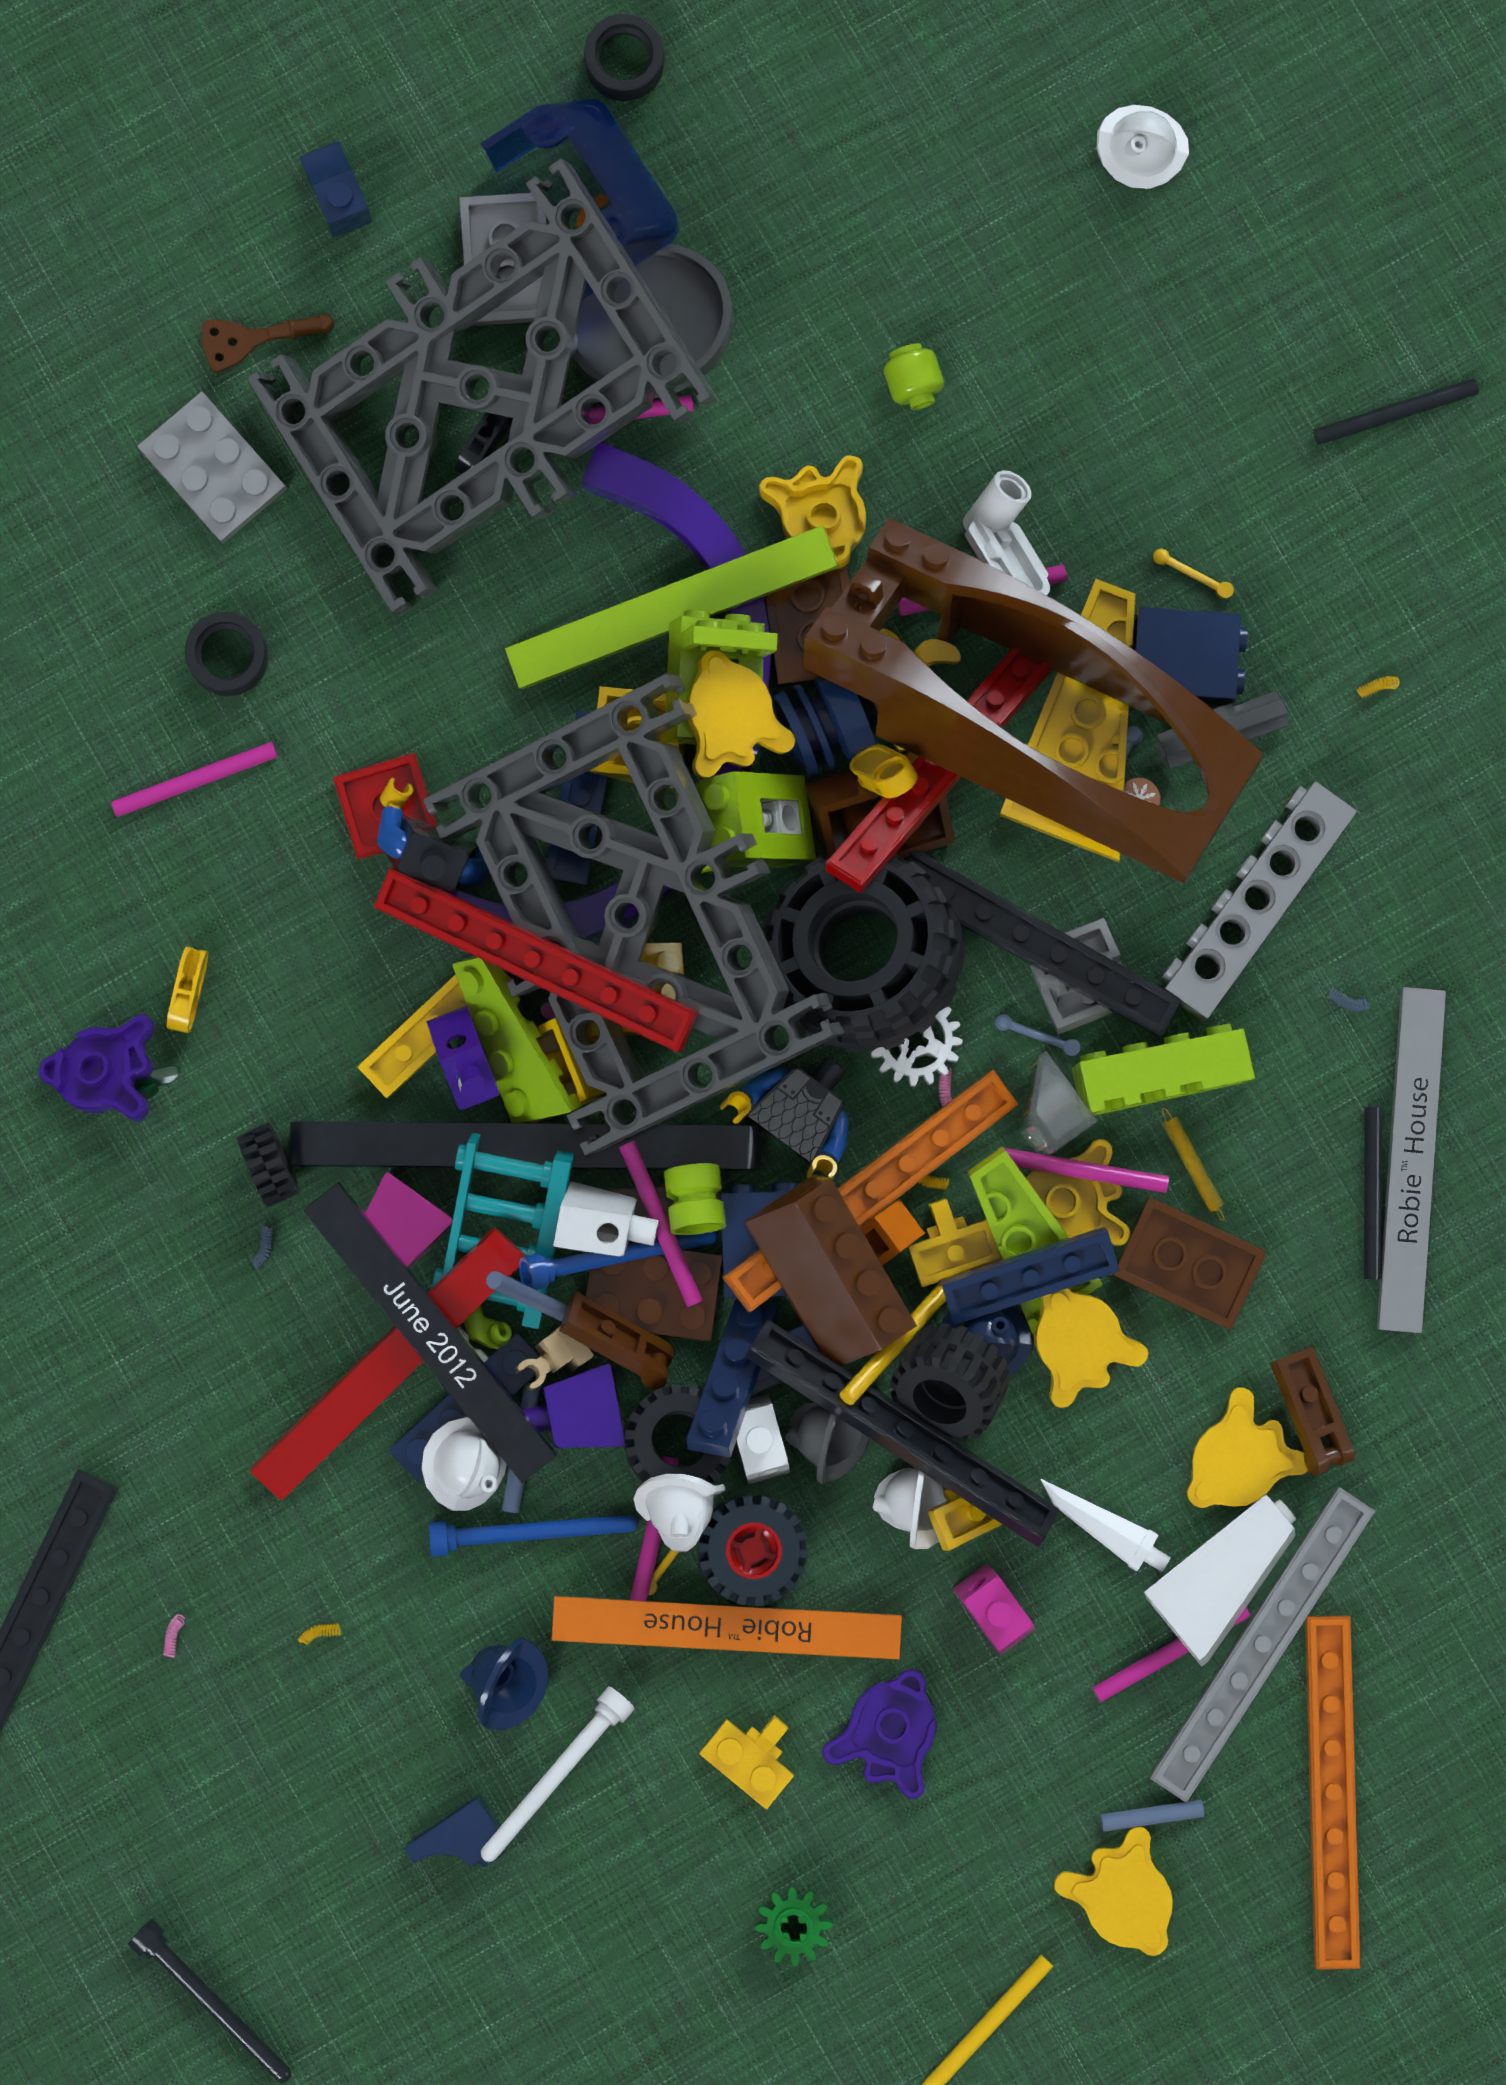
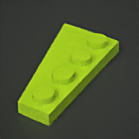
[452,956,582,1123]
[967,1146,1103,1334]

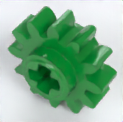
[755,1885,833,1966]

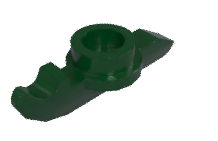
[134,1065,180,1100]

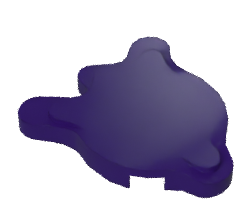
[39,1014,155,1122]
[822,1669,936,1799]

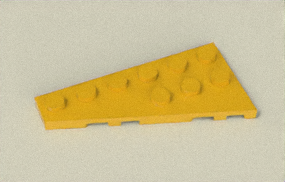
[1000,579,1135,863]

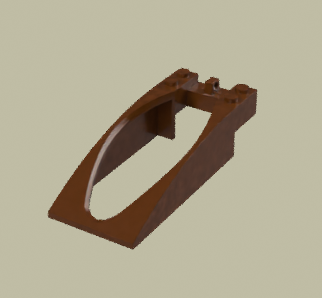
[803,518,1263,884]

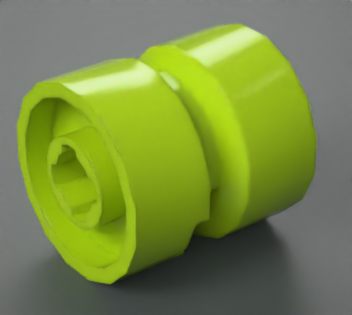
[664,1163,726,1235]

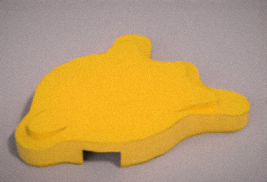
[759,455,866,569]
[685,650,795,779]
[1026,1139,1130,1246]
[1033,1288,1148,1408]
[1186,1388,1308,1508]
[1054,1826,1173,1956]

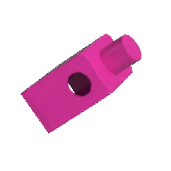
[365,1172,453,1269]
[952,1563,1036,1656]

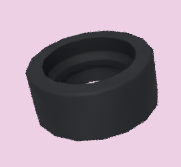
[584,13,664,101]
[185,611,268,696]

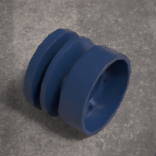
[773,676,876,778]

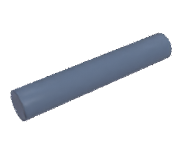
[1100,1800,1204,1832]

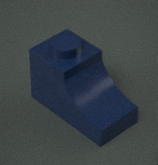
[300,141,372,238]
[404,1794,505,1868]

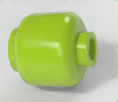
[883,343,945,410]

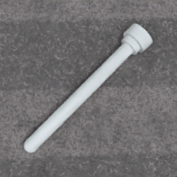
[481,1686,635,1862]

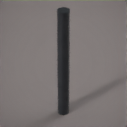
[1313,378,1479,445]
[1364,1107,1382,1279]

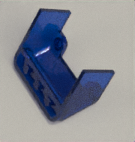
[481,99,679,299]

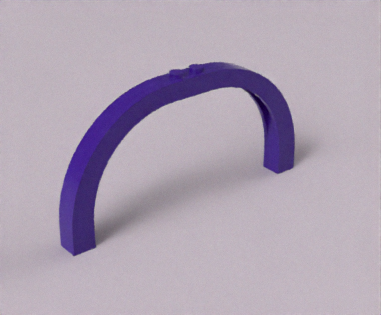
[433,442,771,946]

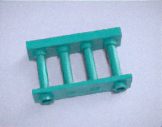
[432,1133,574,1329]

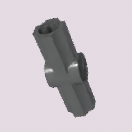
[1155,691,1289,771]

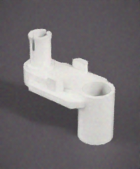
[963,470,1050,595]

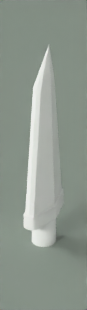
[1041,1479,1171,1572]

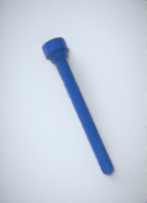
[519,1231,718,1290]
[429,1515,638,1557]

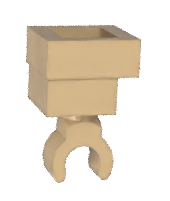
[514,1326,594,1391]

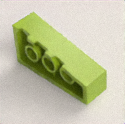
[1071,1023,1255,1118]

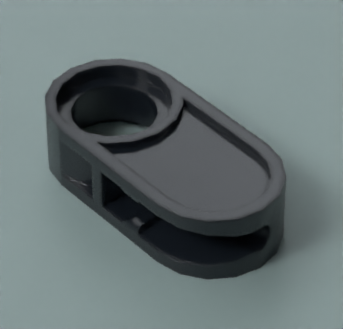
[454,413,513,474]

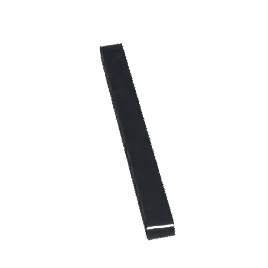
[289,1121,761,1171]

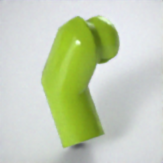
[464,1305,512,1349]

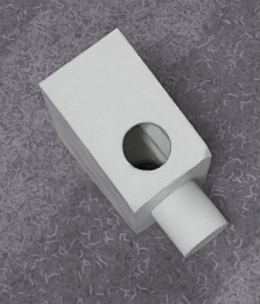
[553,1182,659,1256]
[736,1393,790,1484]

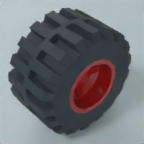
[697,1494,808,1606]

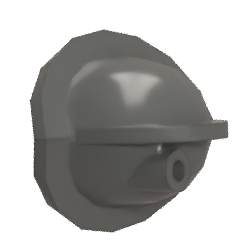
[785,1402,869,1485]

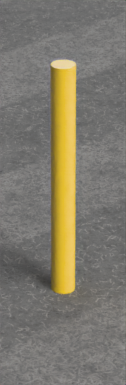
[840,1283,946,1405]
[922,1954,1054,2085]

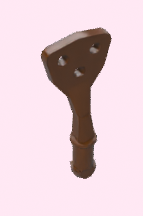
[202,314,334,373]

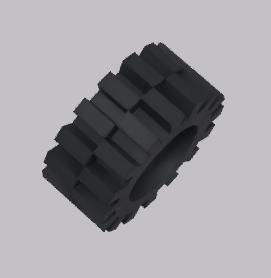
[237,1122,300,1208]

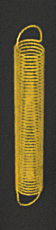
[1162,1108,1224,1221]

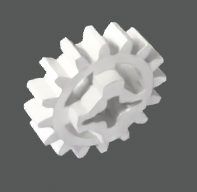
[871,1007,963,1087]

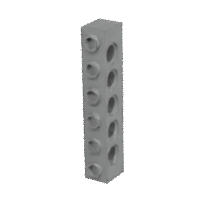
[1161,781,1357,1022]

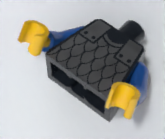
[377,778,489,892]
[720,1057,849,1180]

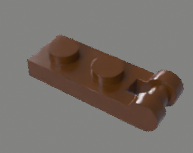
[559,1291,674,1389]
[1270,1346,1355,1476]

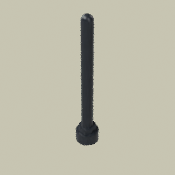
[127,1918,291,2083]

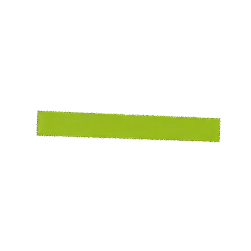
[505,525,839,690]

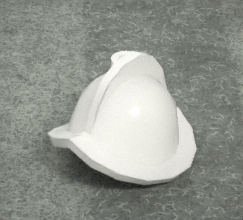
[1096,105,1189,189]
[422,1417,507,1511]
[873,1468,947,1549]
[633,1474,725,1552]

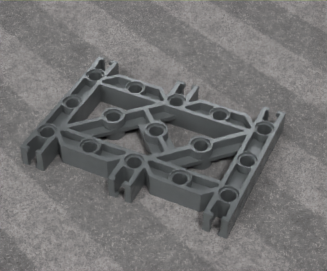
[247,159,719,614]
[423,674,844,1155]

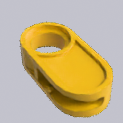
[850,744,918,798]
[167,946,208,1033]

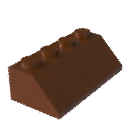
[743,1175,917,1366]

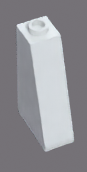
[1144,1494,1296,1667]

